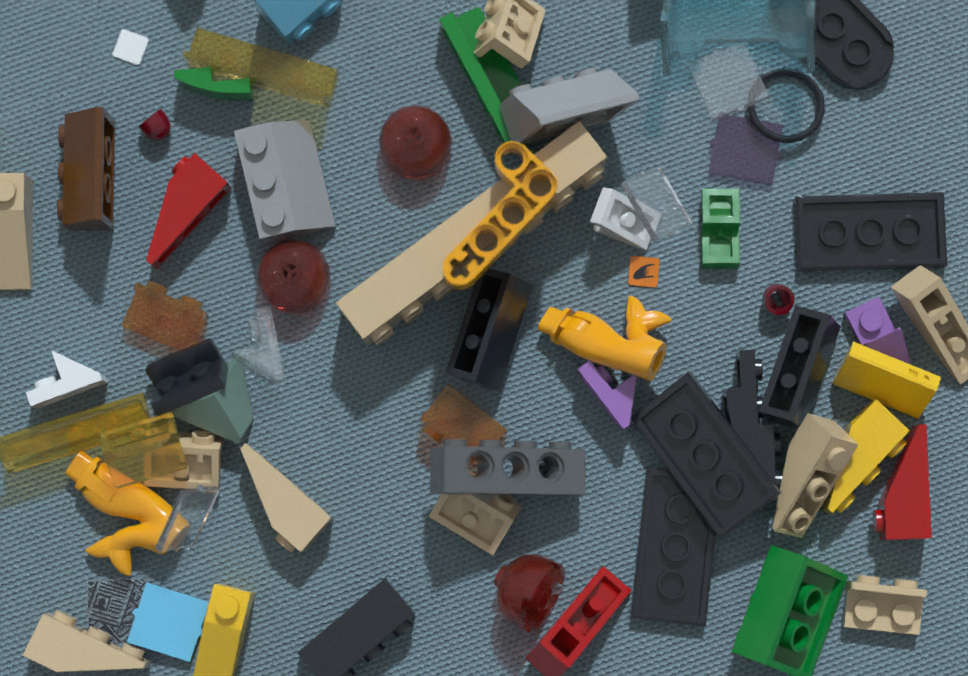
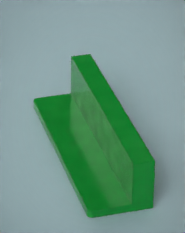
[439,7,533,155]

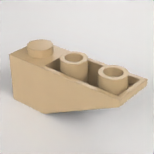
[772,413,859,538]
[22,610,151,672]

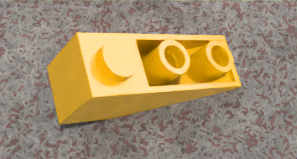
[822,399,910,514]

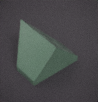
[170,356,253,444]

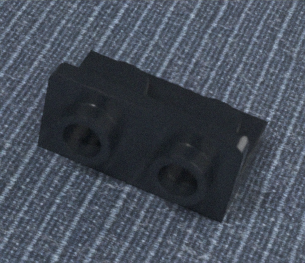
[145,338,229,416]

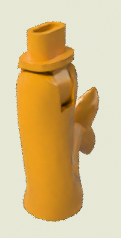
[538,295,672,382]
[65,450,187,576]

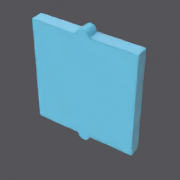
[127,582,209,662]

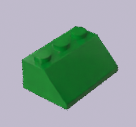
[732,545,848,676]

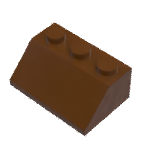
[57,107,116,231]

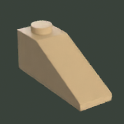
[0,173,33,290]
[891,265,968,385]
[240,443,333,553]

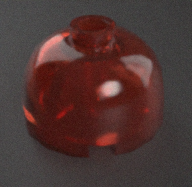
[378,105,452,180]
[256,239,331,314]
[494,554,565,633]

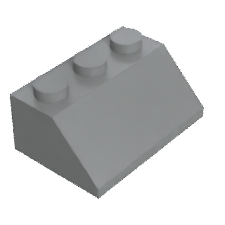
[499,68,640,145]
[234,120,336,245]

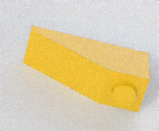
[193,583,255,676]

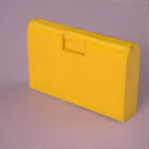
[832,342,941,419]

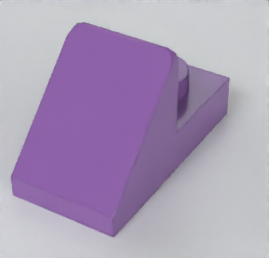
[843,297,911,364]
[577,360,637,432]

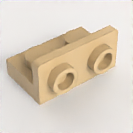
[474,0,546,69]
[144,427,224,491]
[428,472,521,555]
[842,575,927,635]

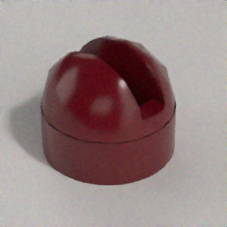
[138,109,171,141]
[762,284,795,315]

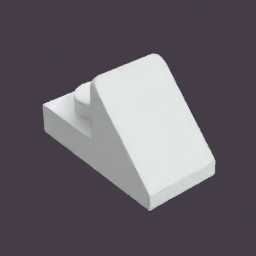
[590,187,659,250]
[26,351,108,409]

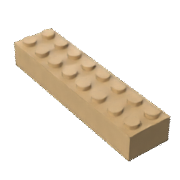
[336,121,607,346]

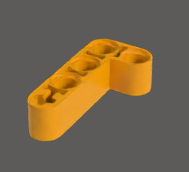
[442,141,558,290]

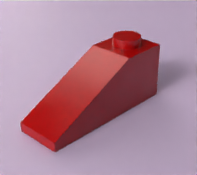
[146,153,232,270]
[873,424,932,540]
[525,566,632,676]

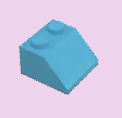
[254,0,341,45]

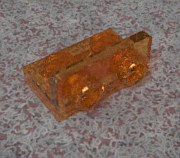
[121,280,209,351]
[420,384,507,466]

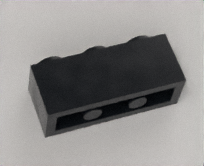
[446,268,533,392]
[759,305,841,430]
[297,578,415,676]

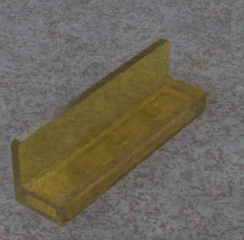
[183,27,339,107]
[0,392,153,474]

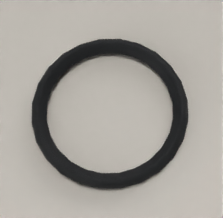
[747,68,825,143]

